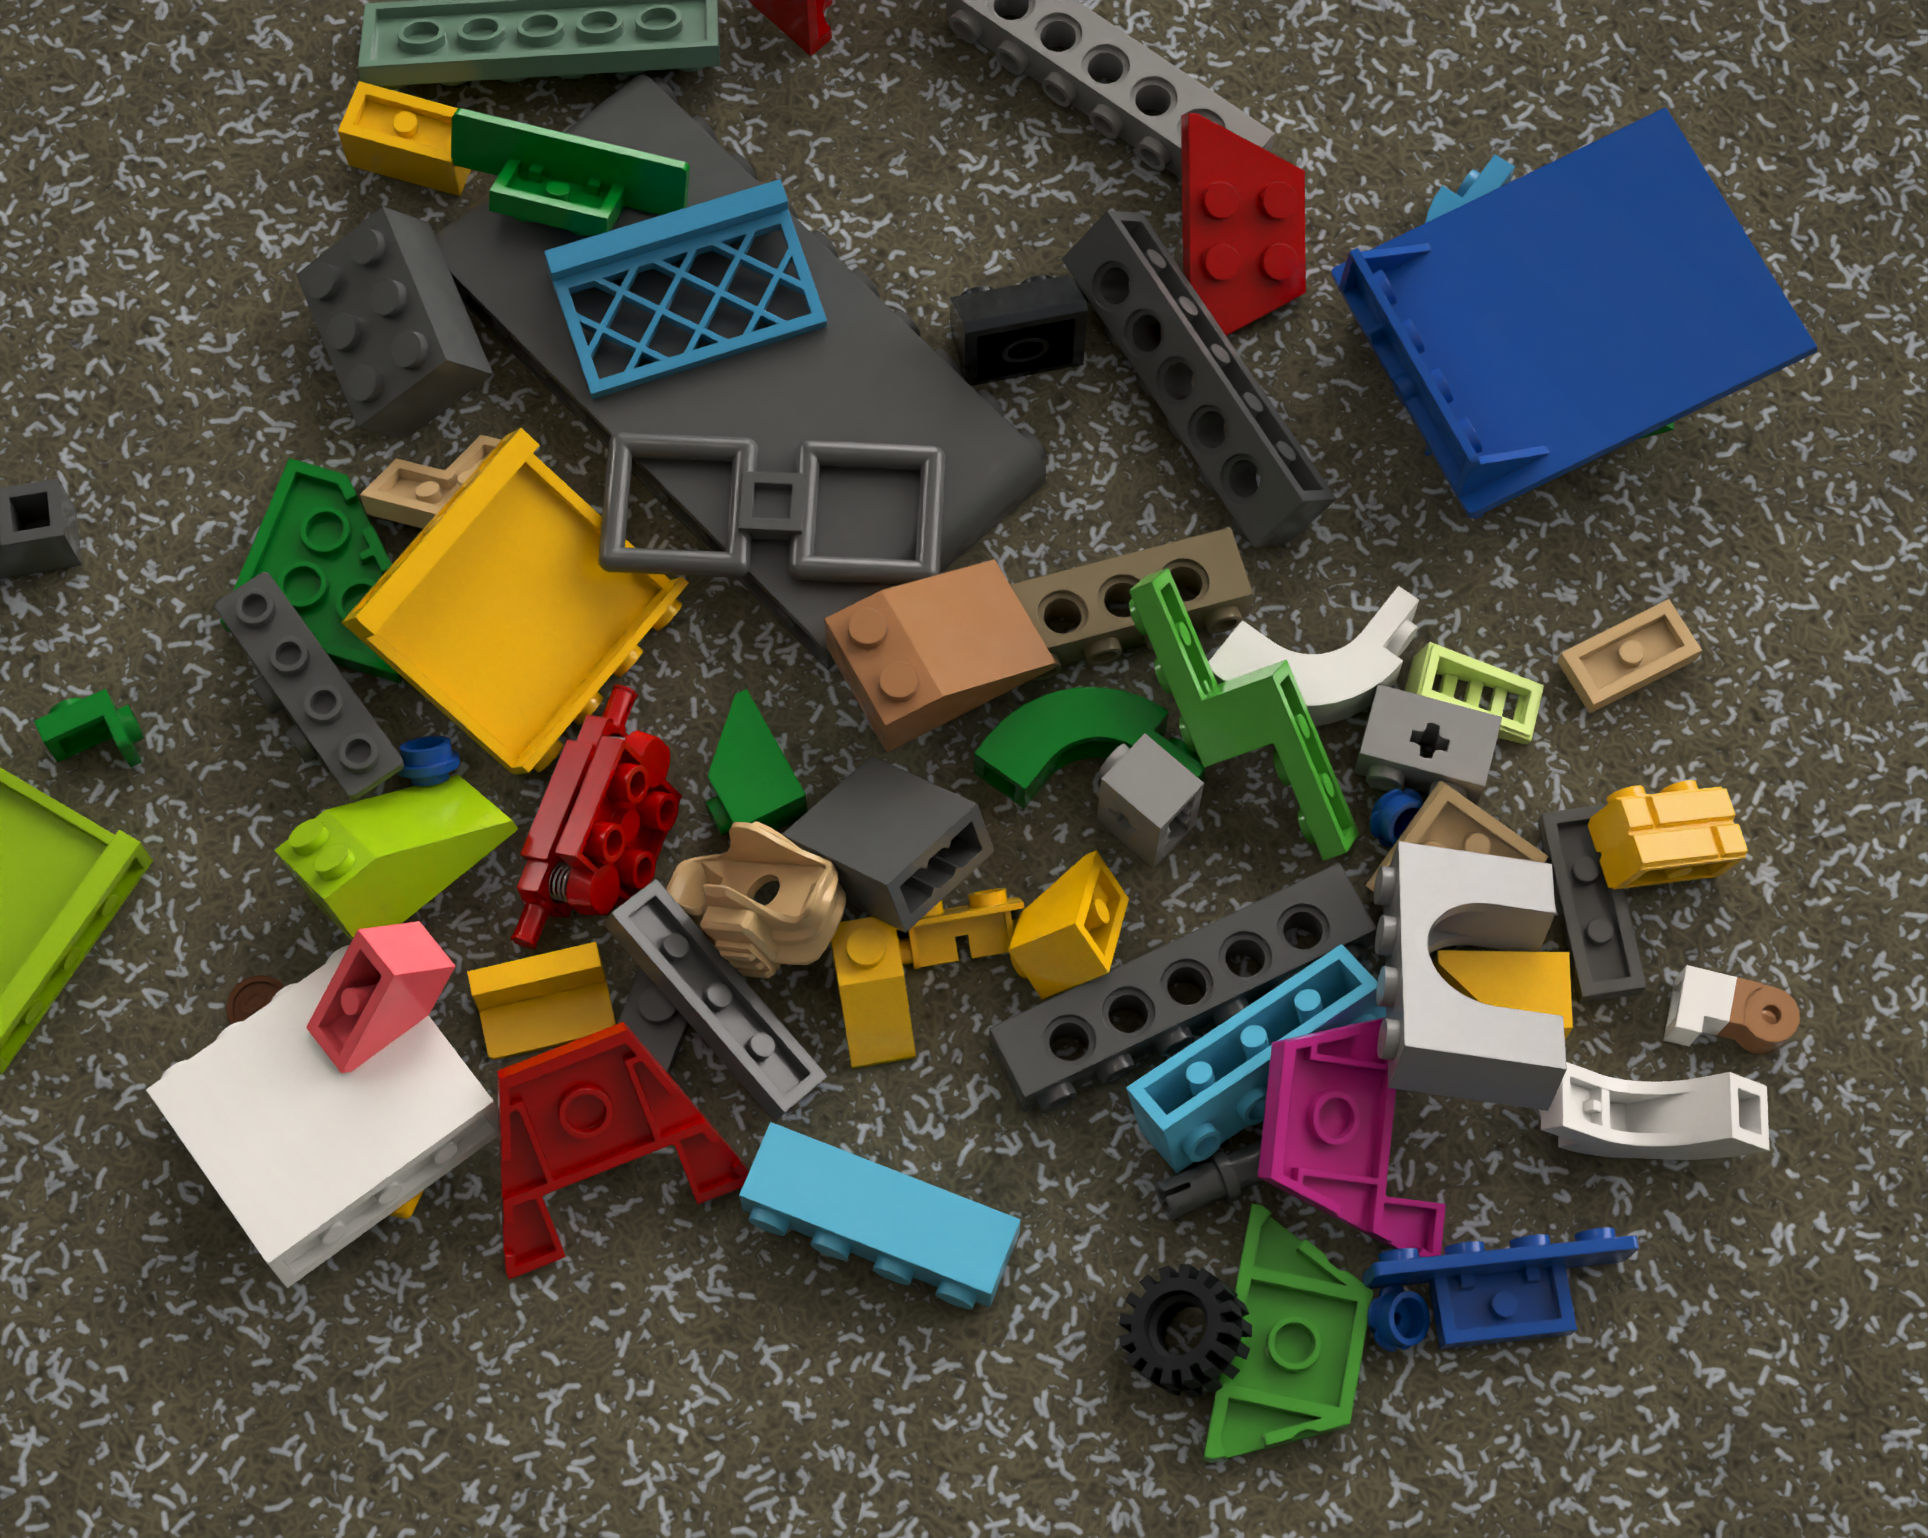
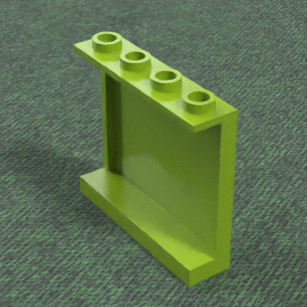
[0,767,153,1074]

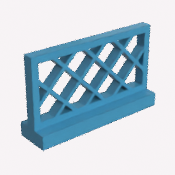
[544,179,827,400]

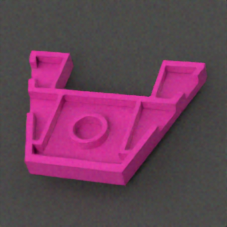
[1258,1017,1446,1258]

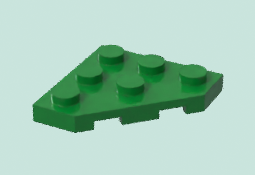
[220,458,403,684]

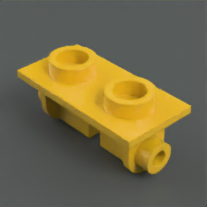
[896,888,1024,969]

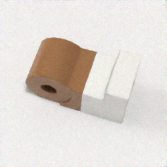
[1663,965,1800,1055]

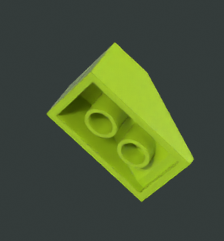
[274,775,519,940]

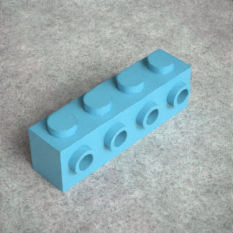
[1126,944,1386,1174]
[739,1122,1021,1310]

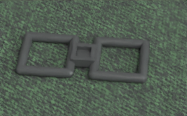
[598,432,946,585]

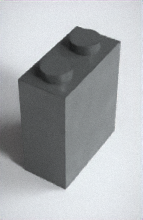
[782,756,995,933]

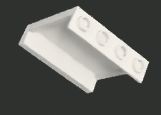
[146,945,499,1288]

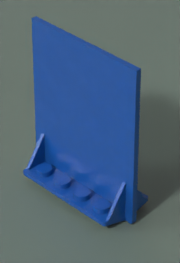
[1332,107,1817,520]

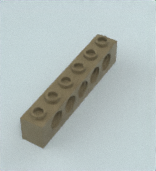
[1010,527,1254,681]

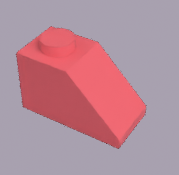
[306,921,456,1073]

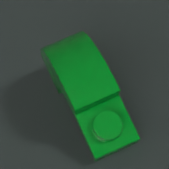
[974,687,1206,809]

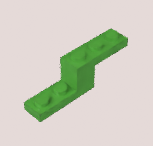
[1129,568,1360,861]

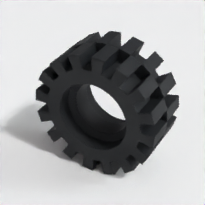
[1119,1264,1252,1398]

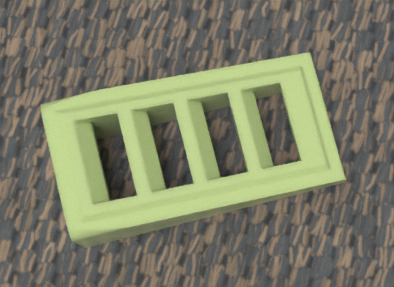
[1405,642,1544,745]

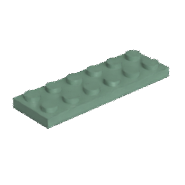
[358,0,720,90]

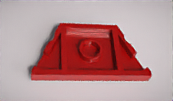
[1181,113,1306,336]

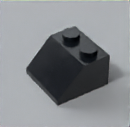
[950,275,1088,386]

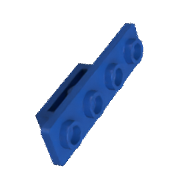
[1362,1227,1639,1349]

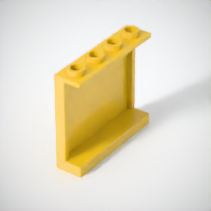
[341,428,689,775]

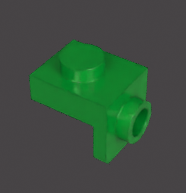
[34,689,145,767]

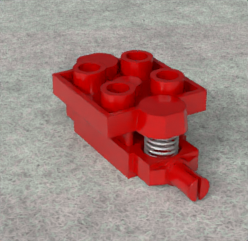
[510,684,682,950]

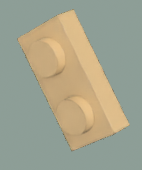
[1557,599,1702,714]

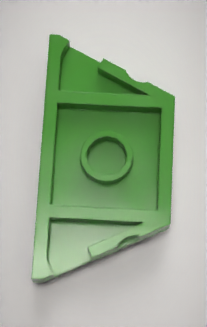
[1202,1203,1373,1463]

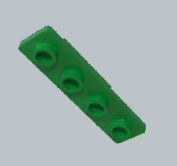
[451,108,690,236]

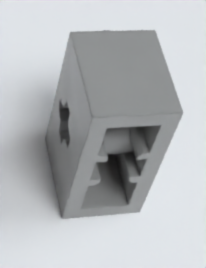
[1353,684,1502,805]
[1096,734,1204,869]

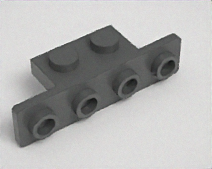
[215,572,404,800]

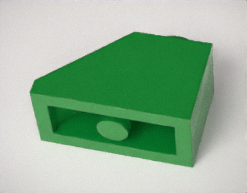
[704,689,808,836]

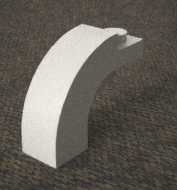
[1208,586,1419,726]
[1539,1062,1770,1160]

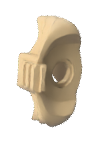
[666,821,846,978]

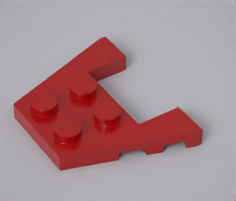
[497,1022,749,1280]

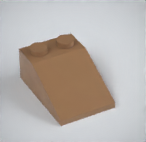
[824,559,1056,753]

